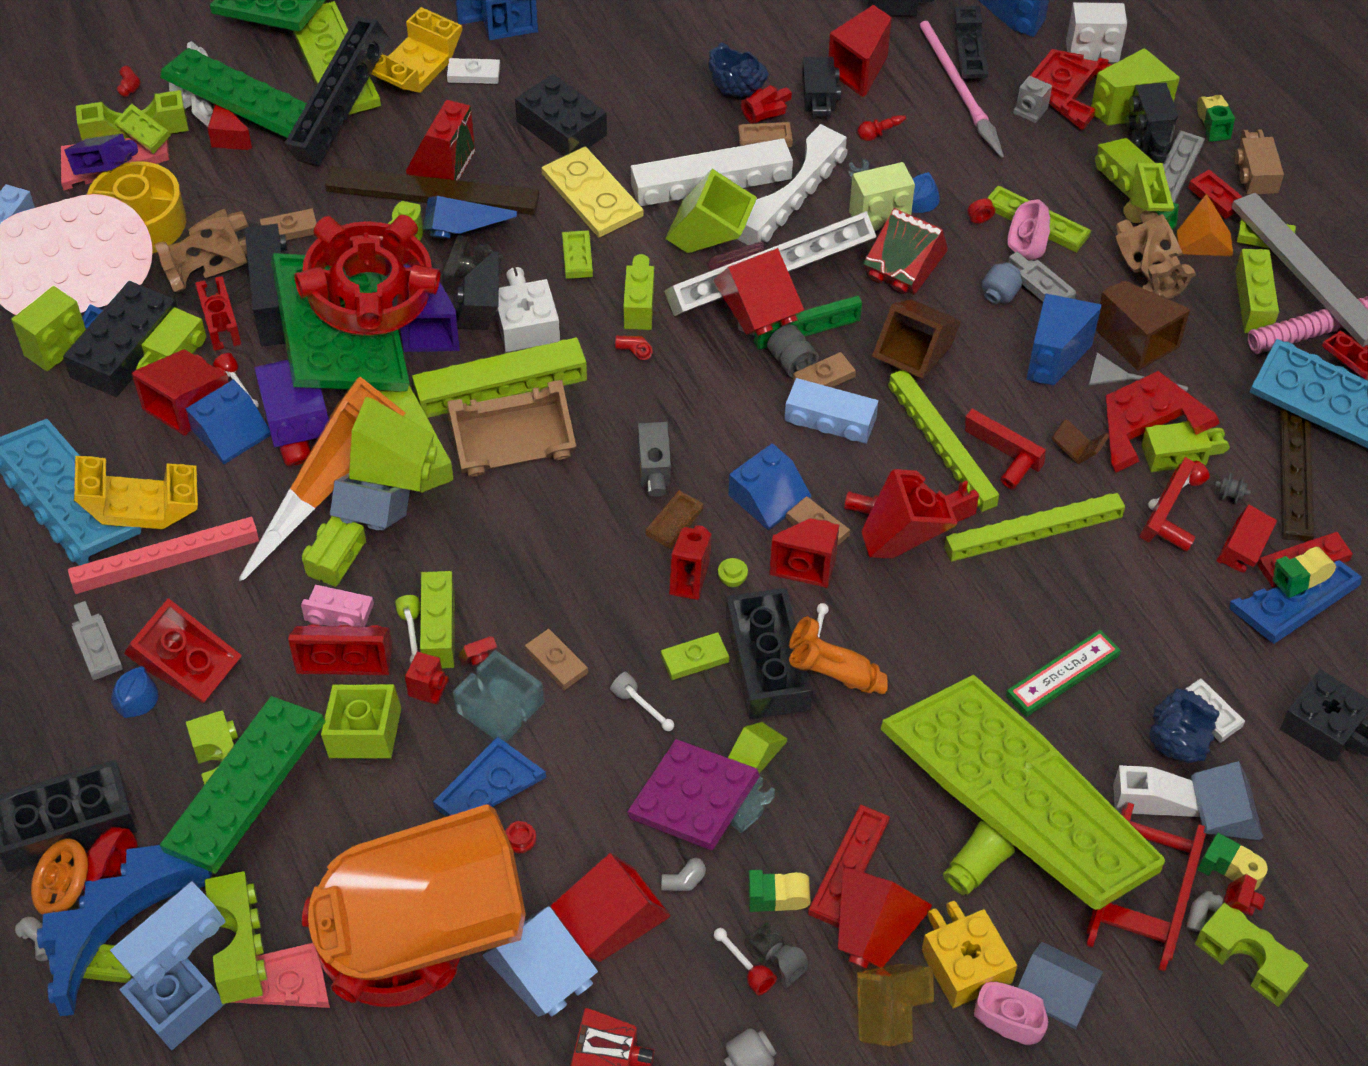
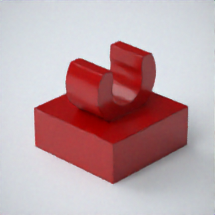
[1223,874,1266,916]

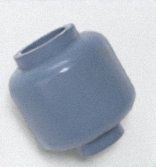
[981,263,1022,304]

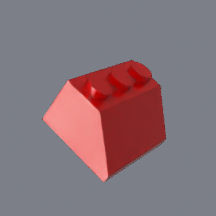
[288,624,392,675]

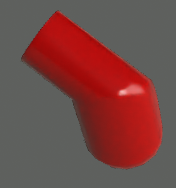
[117,65,140,97]

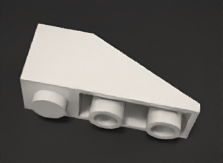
[1113,765,1200,817]

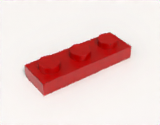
[1257,532,1353,588]

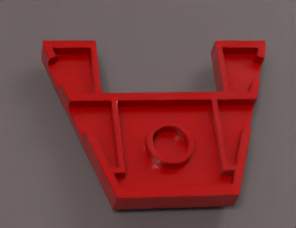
[1030,49,1113,130]
[1106,371,1220,472]

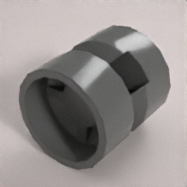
[767,324,819,378]

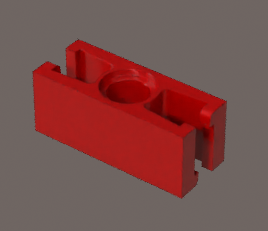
[195,276,241,351]

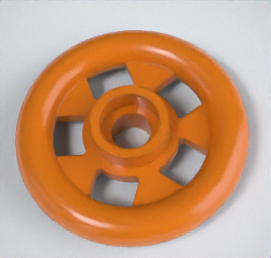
[31,839,88,915]

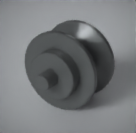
[1215,472,1251,504]

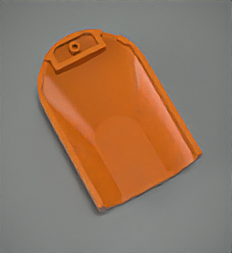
[308,804,526,980]

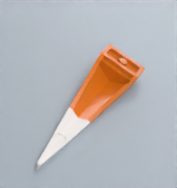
[239,377,406,581]

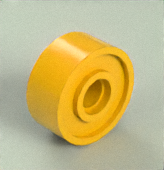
[87,161,186,254]

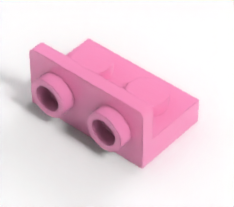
[301,585,374,627]

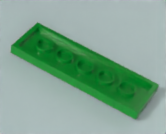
[160,48,307,138]
[159,696,326,874]

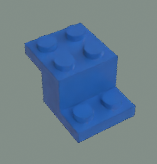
[455,0,538,40]

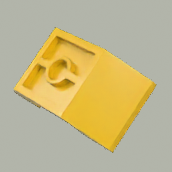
[371,7,463,93]
[74,456,198,529]

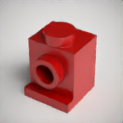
[405,651,449,705]

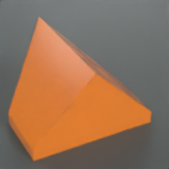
[1176,194,1233,256]

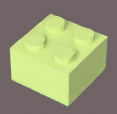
[849,162,915,231]

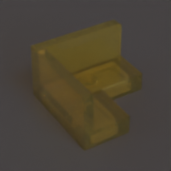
[857,964,934,1047]

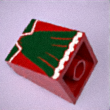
[406,99,475,180]
[863,208,948,295]

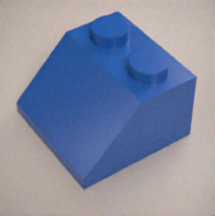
[185,379,271,464]
[728,443,811,531]

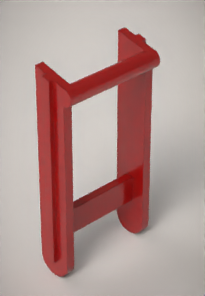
[1086,802,1206,972]

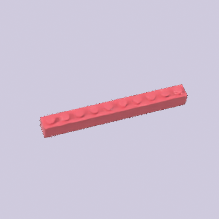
[68,516,259,594]

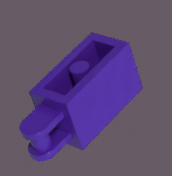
[64,134,138,175]

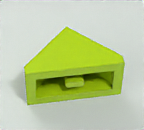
[1131,163,1174,211]
[728,722,787,774]

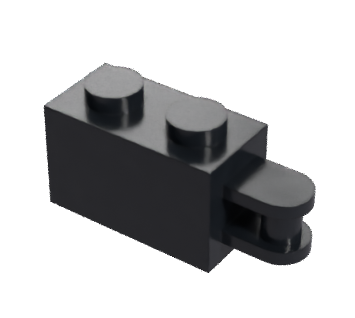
[802,57,841,119]

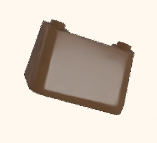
[447,380,576,477]

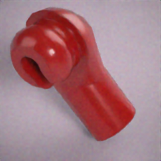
[615,335,653,360]

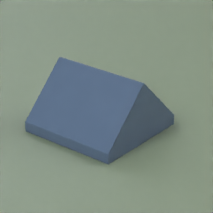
[1191,761,1263,840]
[1018,942,1103,1029]

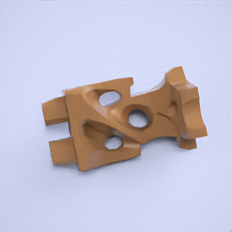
[155,209,249,293]
[1115,210,1196,299]

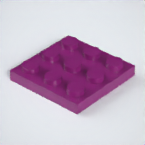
[627,739,760,851]

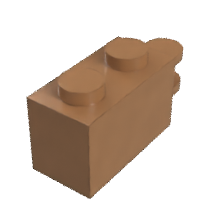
[1234,129,1284,194]

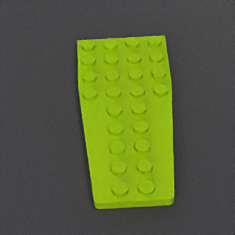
[881,675,1165,909]

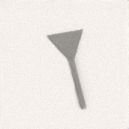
[1089,353,1188,391]

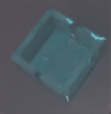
[453,650,544,742]

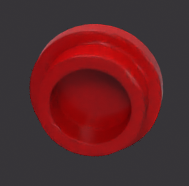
[505,821,536,853]

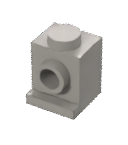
[1013,75,1052,123]

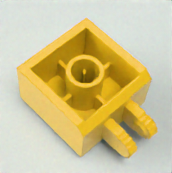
[922,900,1017,1009]

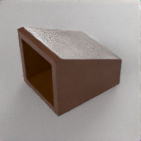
[1096,280,1190,371]
[872,299,961,378]

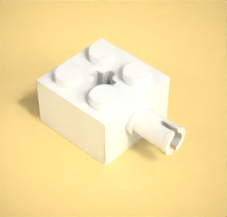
[495,267,560,352]

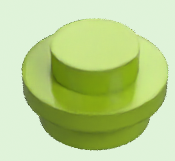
[718,558,748,587]

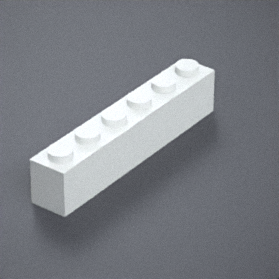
[631,138,793,206]

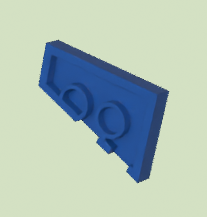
[433,737,546,817]

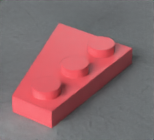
[230,943,330,1008]

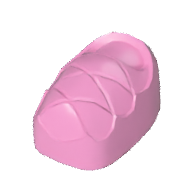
[1008,199,1050,260]
[974,982,1048,1045]

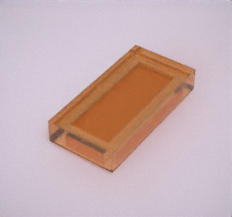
[646,490,703,549]

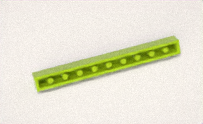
[888,370,999,512]
[944,493,1125,562]

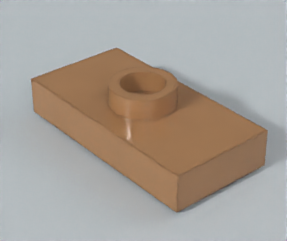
[738,122,793,147]
[260,208,316,240]
[793,352,856,388]
[786,496,850,546]
[525,629,588,690]

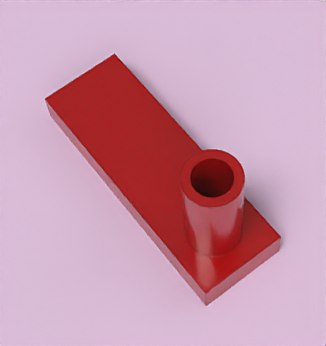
[965,408,1046,490]
[1139,457,1196,552]

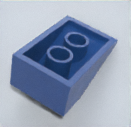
[978,0,1049,37]
[423,196,517,239]

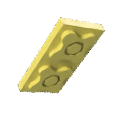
[541,146,644,238]

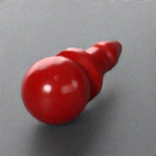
[857,115,906,141]

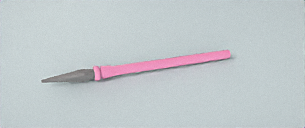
[920,20,1004,158]

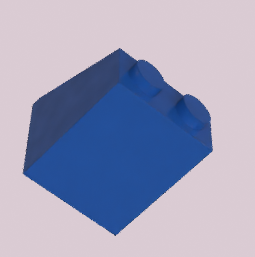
[1026,293,1101,385]

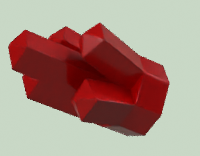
[741,85,792,124]

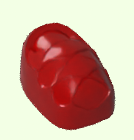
[82,827,138,892]

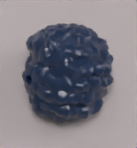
[708,42,769,97]
[1150,688,1220,763]

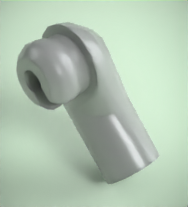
[661,858,706,891]
[1186,891,1223,933]
[15,917,48,961]

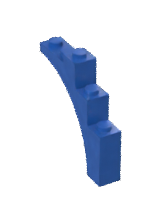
[37,845,212,1016]

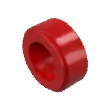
[967,198,995,223]

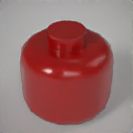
[280,440,311,467]

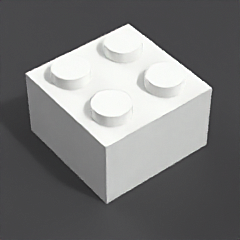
[1066,3,1127,62]

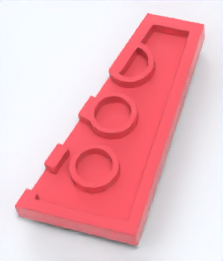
[61,138,169,191]

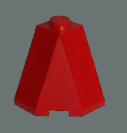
[861,469,958,558]
[838,867,932,969]

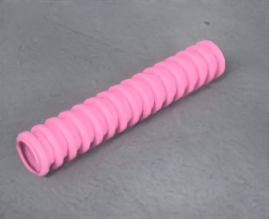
[1248,296,1368,354]

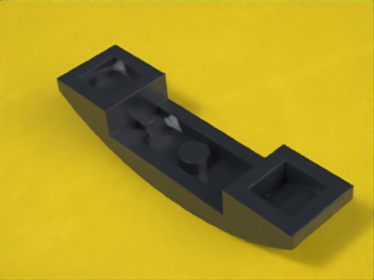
[955,6,989,78]

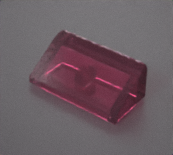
[707,241,764,271]

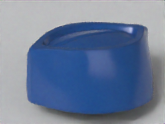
[912,172,940,213]
[111,666,158,718]

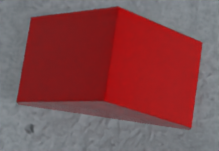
[207,104,252,150]

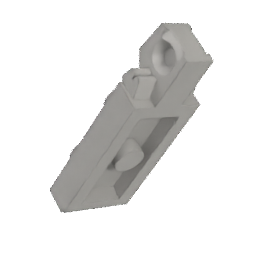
[1008,252,1076,302]
[72,601,123,681]

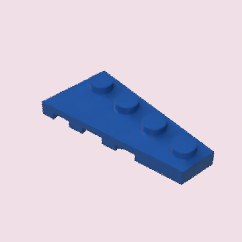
[1230,560,1362,644]

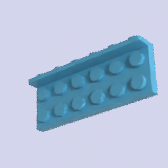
[1249,339,1368,448]
[0,419,141,566]

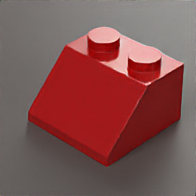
[769,518,840,588]

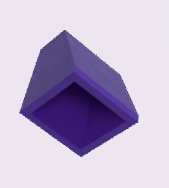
[400,264,460,352]
[254,360,329,447]

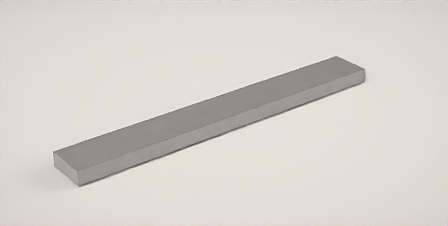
[1232,192,1368,347]

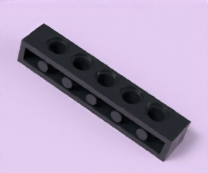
[284,16,390,166]

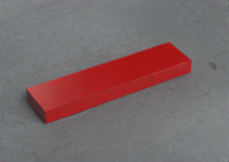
[808,804,890,928]

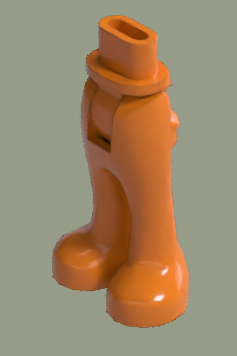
[789,616,888,695]

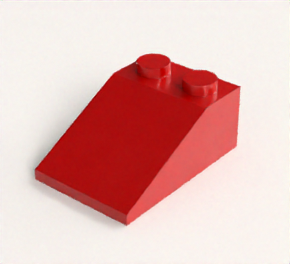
[124,598,242,703]

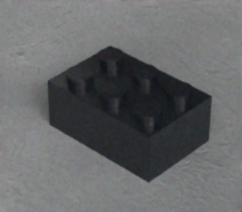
[515,74,607,157]

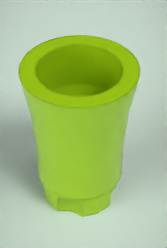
[943,821,1015,895]

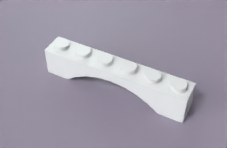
[737,124,847,249]

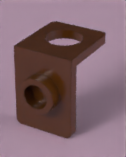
[1051,419,1109,465]

